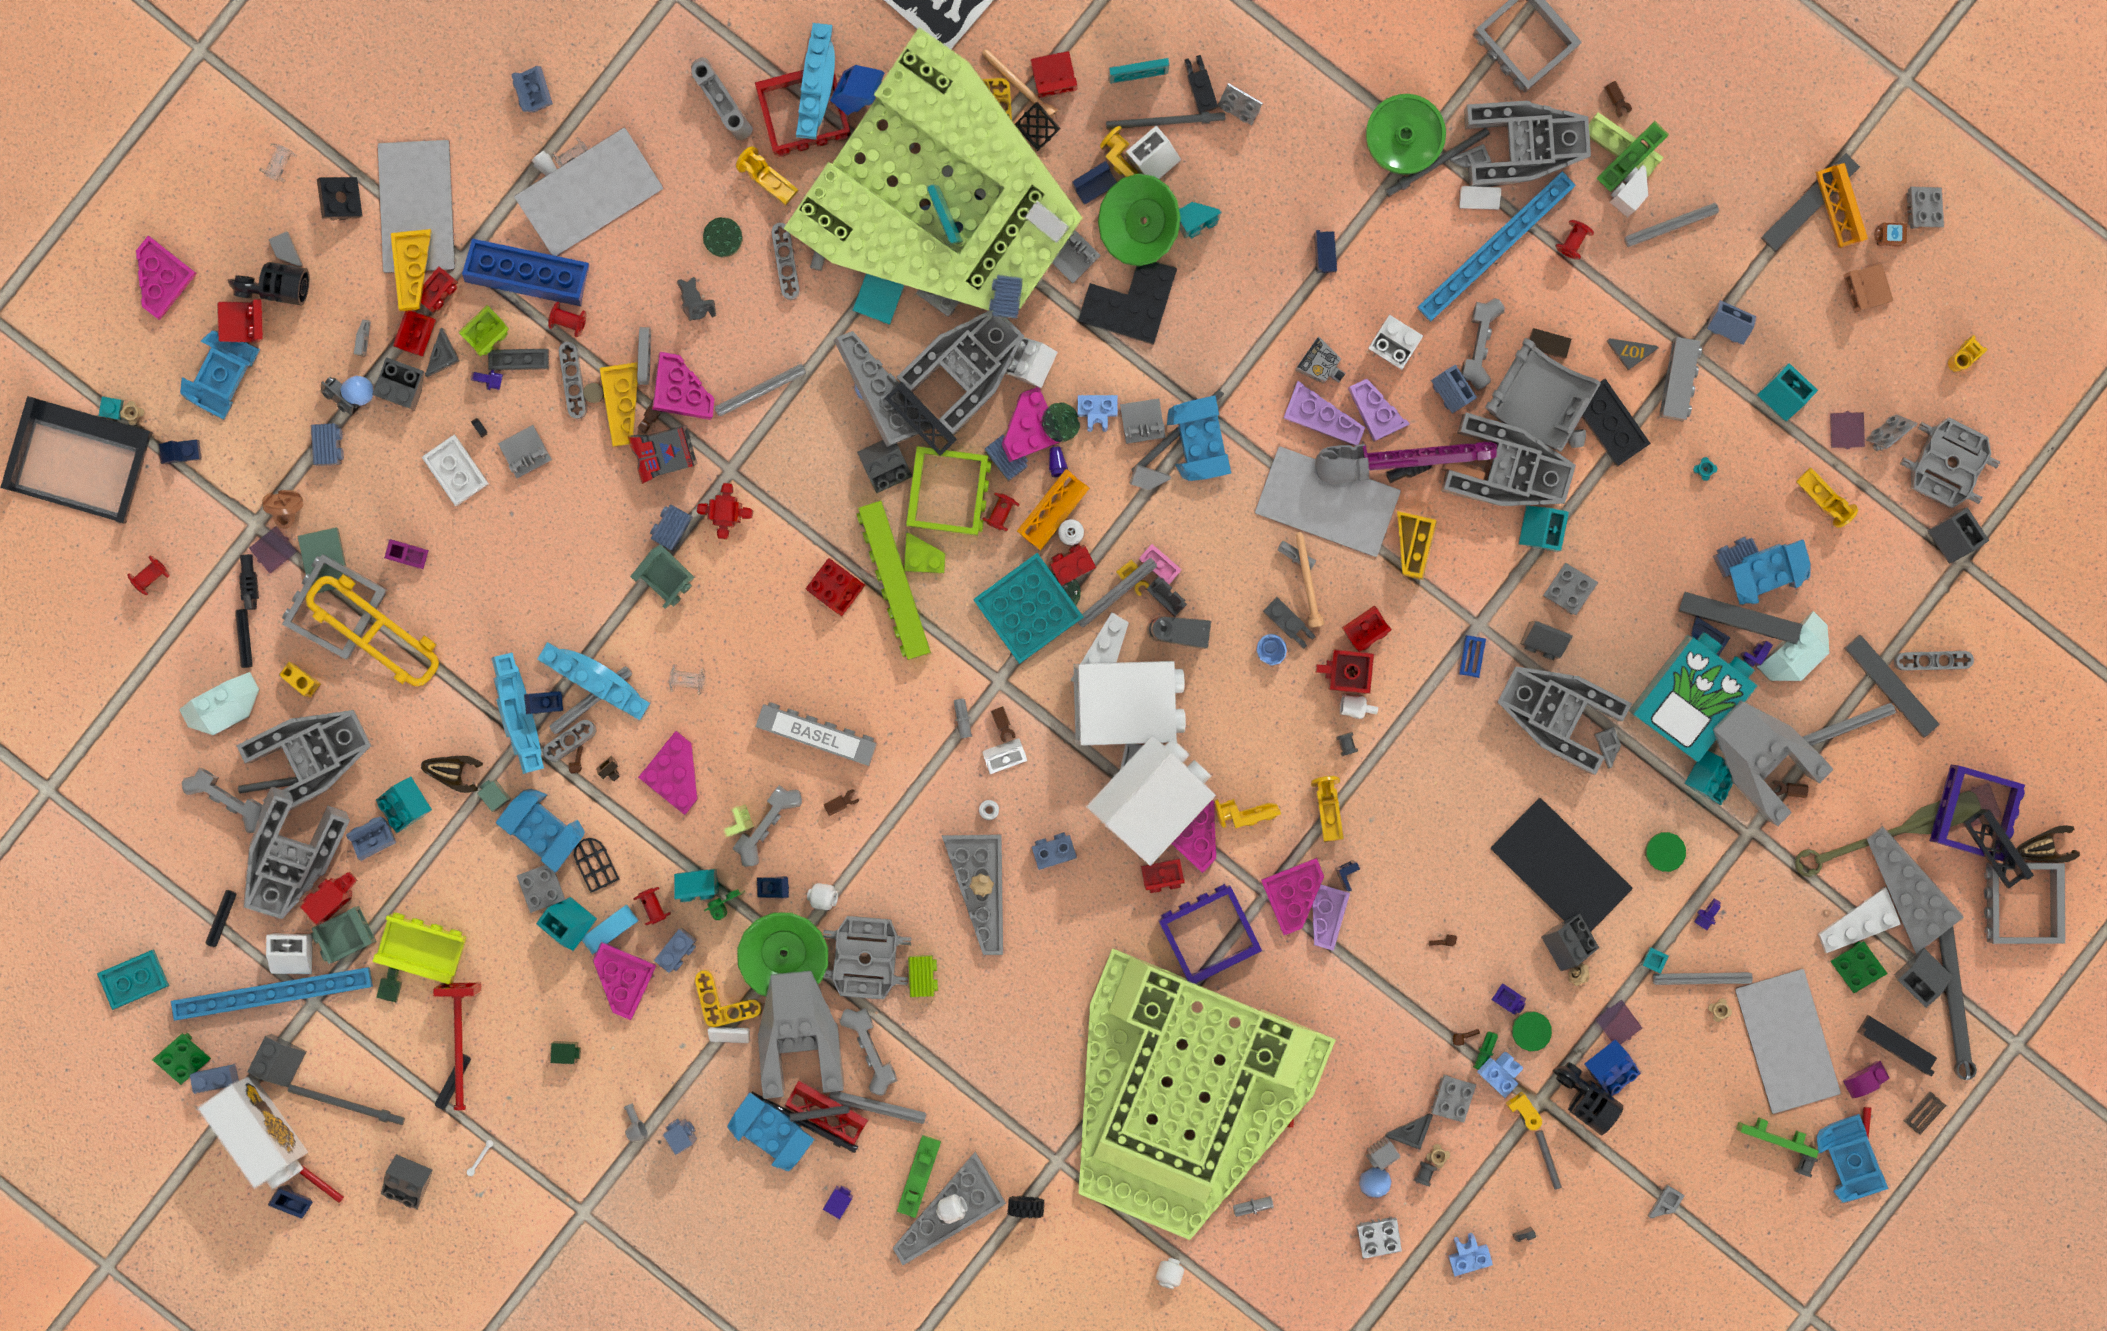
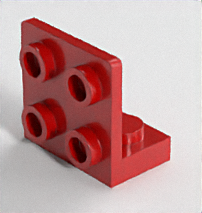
[1031,51,1077,98]
[217,299,263,343]
[806,558,865,617]

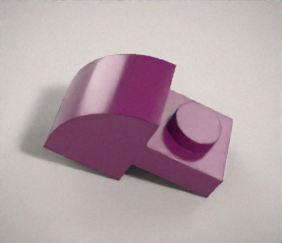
[384,539,429,569]
[1843,1061,1890,1098]

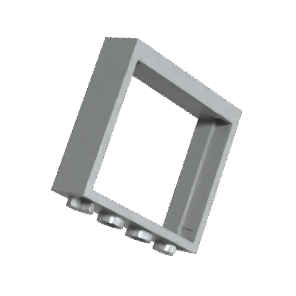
[1473,0,1582,93]
[282,554,388,660]
[1984,862,2065,944]

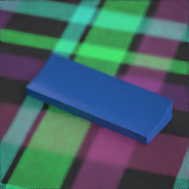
[462,239,589,307]

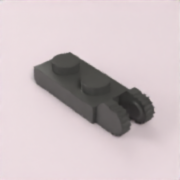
[1263,597,1316,649]

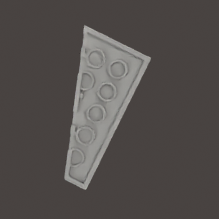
[834,331,932,447]
[1867,825,1964,954]
[942,834,1003,955]
[893,1151,1006,1265]

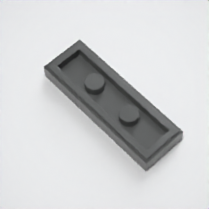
[488,349,549,370]

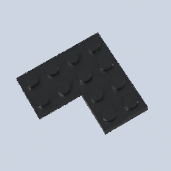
[1078,262,1177,345]

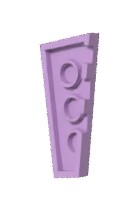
[1283,381,1365,446]

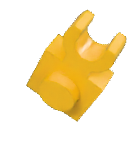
[1116,559,1150,596]

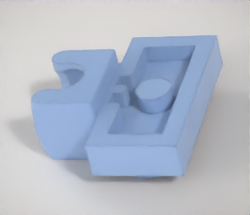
[1078,395,1118,432]
[1477,1052,1523,1098]
[1448,1233,1493,1276]

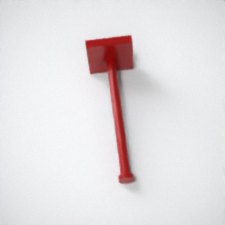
[433,982,481,1111]

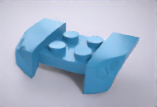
[180,330,260,420]
[1167,395,1231,481]
[1729,539,1811,604]
[496,789,585,873]
[727,1092,814,1171]
[1817,1114,1889,1203]

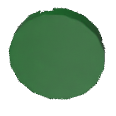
[1645,832,1686,872]
[1512,1011,1552,1051]

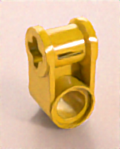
[1948,335,1988,372]

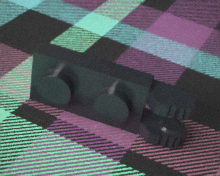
[1184,55,1218,114]

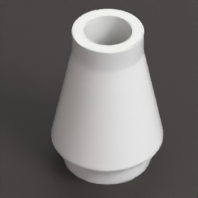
[532,151,557,176]

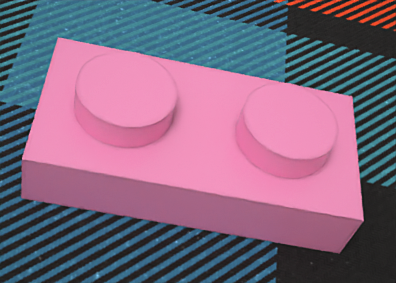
[1139,544,1182,584]

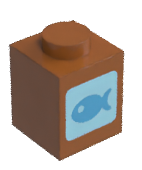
[1874,222,1907,246]

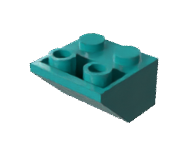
[1179,202,1222,239]
[1757,363,1818,422]
[1518,505,1569,552]
[1684,751,1733,805]
[376,776,432,834]
[674,868,719,902]
[536,897,597,951]

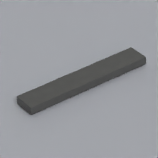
[1761,153,1860,252]
[1679,592,1803,645]
[1844,635,1940,738]

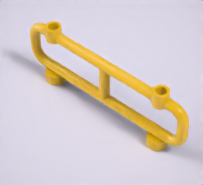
[305,574,439,686]

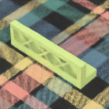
[1589,112,1664,178]
[724,804,754,837]

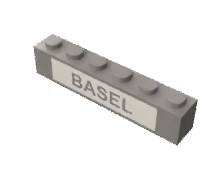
[755,702,878,766]

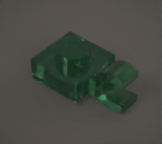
[376,967,402,1003]

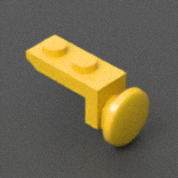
[1100,126,1139,177]
[736,146,798,206]
[1796,468,1858,528]
[1311,776,1344,842]
[1214,799,1281,829]

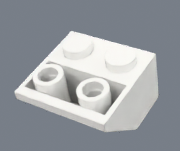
[1125,126,1181,179]
[1610,165,1648,218]
[1368,315,1423,370]
[1005,337,1058,388]
[266,933,313,974]

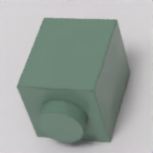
[477,780,511,812]

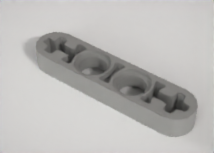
[771,223,800,300]
[559,342,587,419]
[1894,651,1974,670]

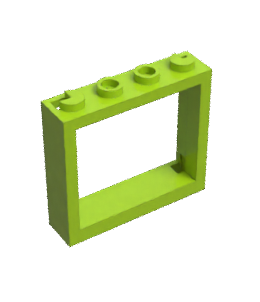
[906,446,992,536]

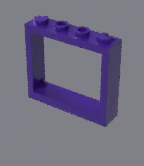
[1929,764,2025,862]
[1158,884,1262,984]

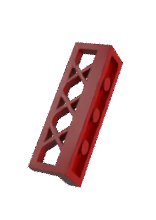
[784,1081,868,1145]

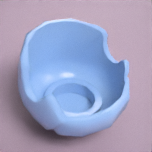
[340,376,374,406]
[1256,634,1287,666]
[1359,1167,1392,1198]

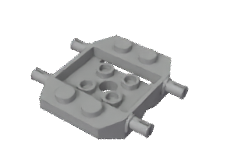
[1900,417,2000,508]
[823,916,911,1000]

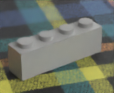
[1659,337,1702,421]

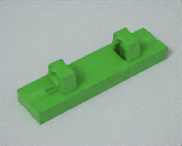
[1597,121,1669,192]
[1736,1117,1819,1158]
[897,1135,941,1218]

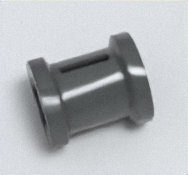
[1336,732,1358,756]
[1794,1153,1818,1178]
[1414,1161,1437,1187]

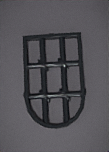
[574,838,620,893]

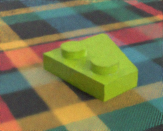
[904,533,945,573]

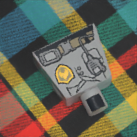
[1295,337,1346,384]

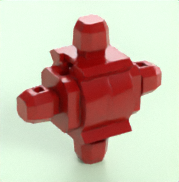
[697,483,754,540]

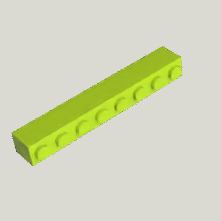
[856,501,931,660]

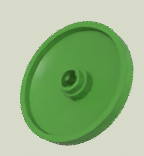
[1366,94,1446,175]

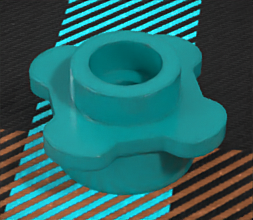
[1693,457,1718,481]

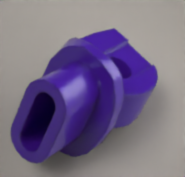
[471,370,503,390]
[1694,898,1721,930]

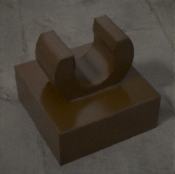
[596,756,620,781]

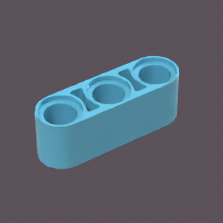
[582,905,639,955]

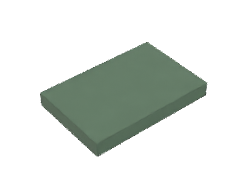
[298,527,349,593]

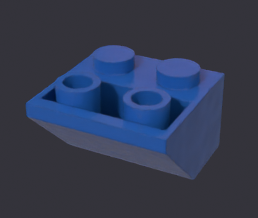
[830,65,885,115]
[1584,1039,1641,1096]

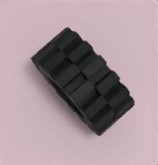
[1008,1196,1045,1218]

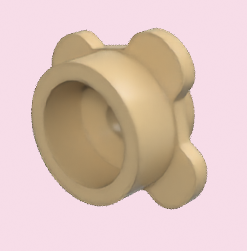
[120,401,144,425]
[1708,998,1732,1022]
[1426,1144,1450,1168]

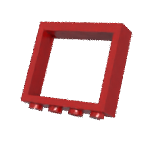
[755,70,851,157]

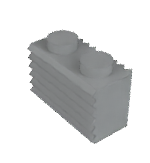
[1366,1136,1401,1171]

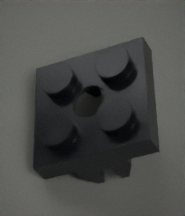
[317,177,362,221]

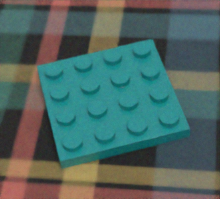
[973,553,1084,664]

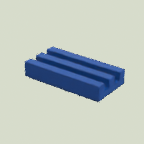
[1459,635,1486,678]

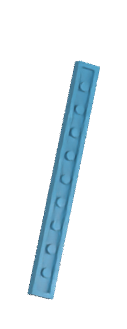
[1417,171,1576,322]
[171,967,373,1021]

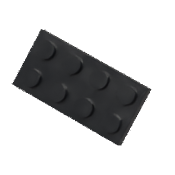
[1582,378,1651,467]

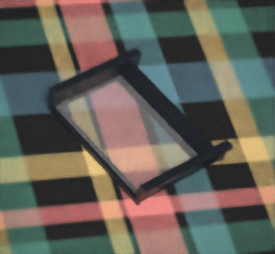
[0,396,153,524]

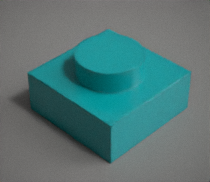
[98,396,124,420]
[1641,947,1669,974]

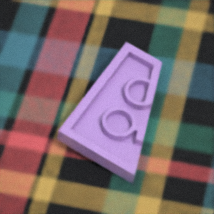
[1348,379,1410,442]
[1312,884,1350,951]

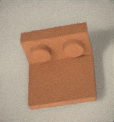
[1843,264,1893,313]
[1442,433,1487,480]

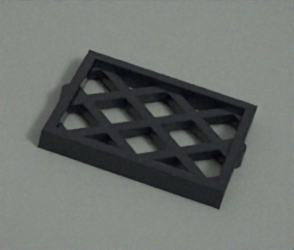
[1014,102,1061,151]

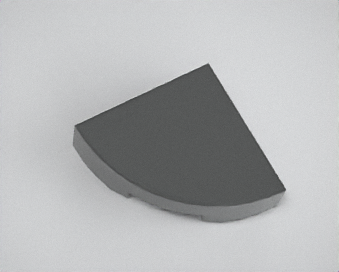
[1512,1227,1537,1242]

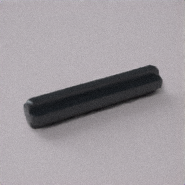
[235,609,253,668]
[205,890,237,947]
[435,1054,471,1110]

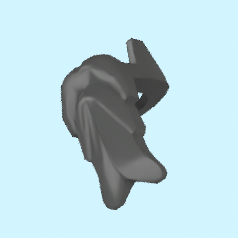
[677,277,716,322]

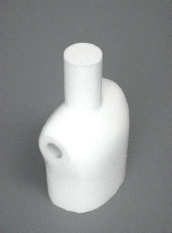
[1340,694,1378,719]

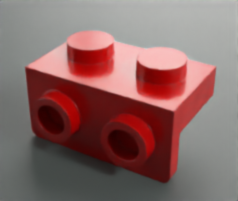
[421,266,459,313]
[393,310,436,357]
[1049,544,1096,586]
[1342,605,1392,652]
[1141,858,1185,893]

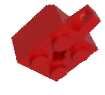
[1315,650,1374,694]
[300,872,358,925]

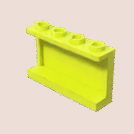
[372,912,467,984]

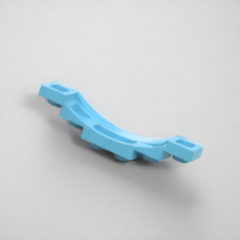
[796,23,835,140]
[537,642,651,720]
[491,653,544,774]

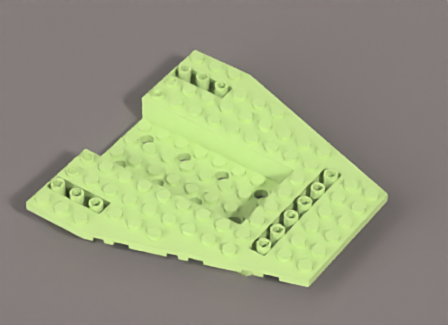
[784,27,1083,312]
[1079,948,1336,1240]

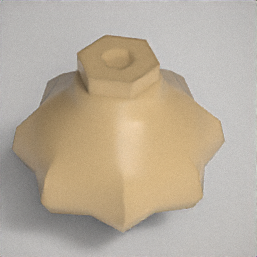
[969,873,994,897]
[1568,963,1590,986]

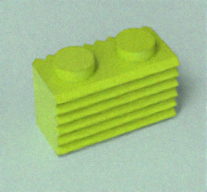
[908,955,938,997]

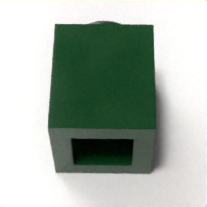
[550,1041,581,1064]

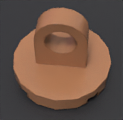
[262,490,303,529]

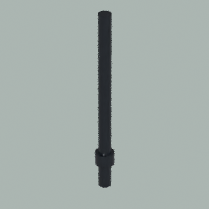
[752,1091,859,1153]

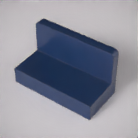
[1072,161,1117,205]
[1314,230,1337,273]
[1335,860,1360,892]

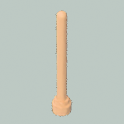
[982,50,1057,121]
[1296,532,1324,627]

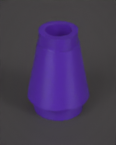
[1049,447,1068,477]

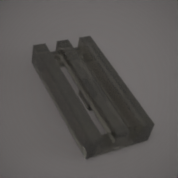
[1903,1091,1947,1135]

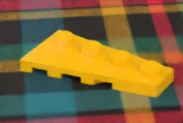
[390,229,432,311]
[599,362,638,447]

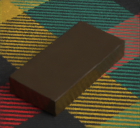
[1530,328,1572,359]

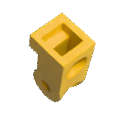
[279,661,322,698]
[1506,1091,1542,1130]

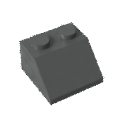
[1521,621,1573,661]
[247,1034,307,1087]

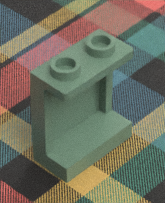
[630,544,695,609]
[311,906,377,964]

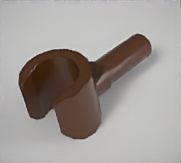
[569,746,583,774]
[1429,934,1457,946]
[1453,1029,1480,1046]

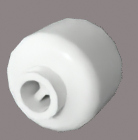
[1058,519,1084,546]
[807,883,838,910]
[936,1194,968,1224]
[1156,1258,1184,1289]

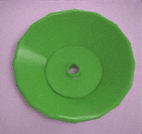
[1098,174,1181,266]
[737,913,828,997]

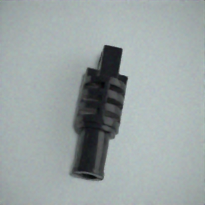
[1386,465,1432,483]
[239,554,259,610]

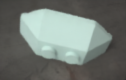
[1756,611,1829,681]
[179,672,260,735]

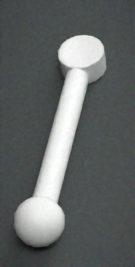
[467,1140,493,1176]

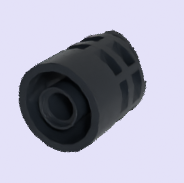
[227,262,310,306]
[1553,1062,1624,1135]

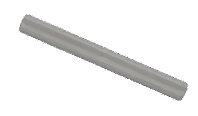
[1624,203,1719,247]
[715,364,806,416]
[1077,558,1157,628]
[550,666,632,734]
[1803,703,1896,746]
[1653,972,1753,985]
[829,1091,926,1124]

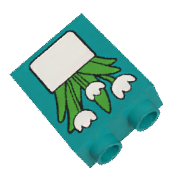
[1629,632,1758,762]

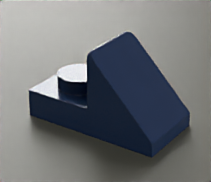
[159,439,202,464]
[524,691,563,714]
[757,876,789,898]
[268,1185,313,1219]

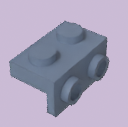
[511,66,553,113]
[346,817,396,861]

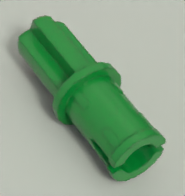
[1473,1031,1498,1070]

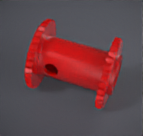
[1556,220,1594,260]
[548,302,587,337]
[982,492,1020,531]
[127,555,169,595]
[633,887,671,926]

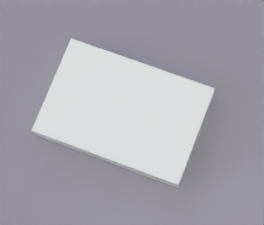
[422,435,489,507]

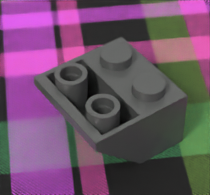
[372,357,424,411]
[857,440,913,493]
[1927,507,1990,564]
[1541,913,1599,971]
[1894,948,1953,1008]
[381,1154,433,1210]

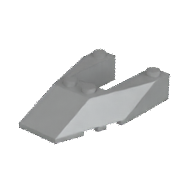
[1464,101,1591,187]
[897,311,1024,435]
[1441,413,1576,506]
[1497,666,1632,775]
[1713,701,1834,827]
[236,710,372,811]
[244,786,350,919]
[758,971,844,1099]

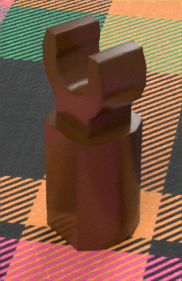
[1604,81,1632,118]
[637,401,662,434]
[991,706,1015,742]
[1772,780,1809,798]
[823,789,860,816]

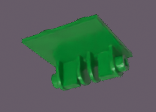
[704,889,745,920]
[1830,941,1888,993]
[152,1033,211,1085]

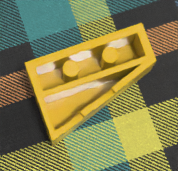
[1397,511,1437,580]

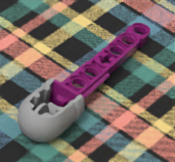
[1315,442,1497,484]

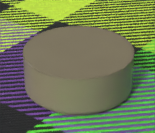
[583,383,604,403]

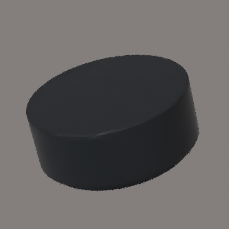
[471,418,488,438]

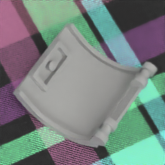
[1485,338,1601,452]

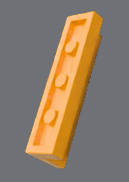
[1815,163,1868,248]
[1017,469,1090,550]

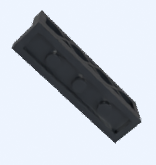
[884,381,957,456]
[1962,809,2034,888]
[1857,1015,1937,1077]

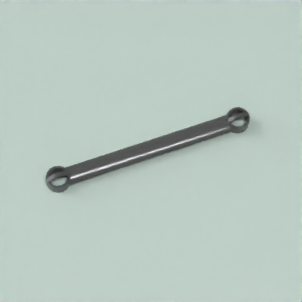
[1939,926,1977,1080]

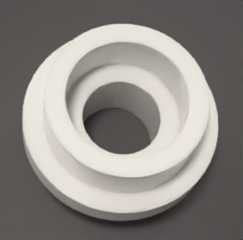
[979,800,999,820]

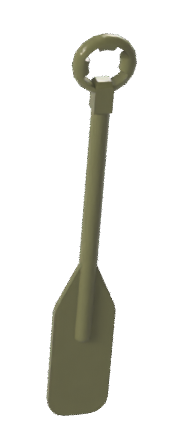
[1795,791,1981,877]

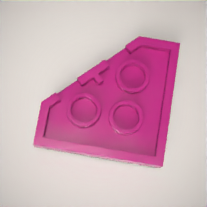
[136,236,197,320]
[652,352,715,420]
[1002,387,1062,462]
[638,731,698,815]
[1171,800,1216,873]
[1261,858,1324,935]
[593,942,656,1020]

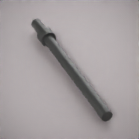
[1106,112,1225,129]
[1385,128,1490,197]
[1131,389,1224,471]
[288,1084,405,1125]

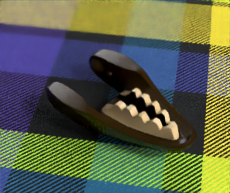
[421,756,483,793]
[2016,825,2080,863]

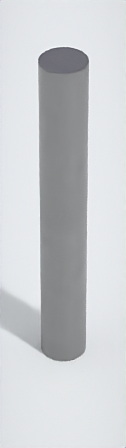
[1535,1130,1562,1190]

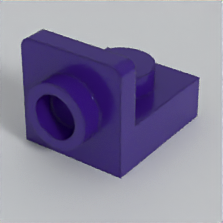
[1740,641,1773,667]
[1491,983,1526,1015]

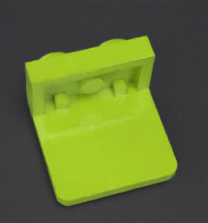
[459,305,509,356]

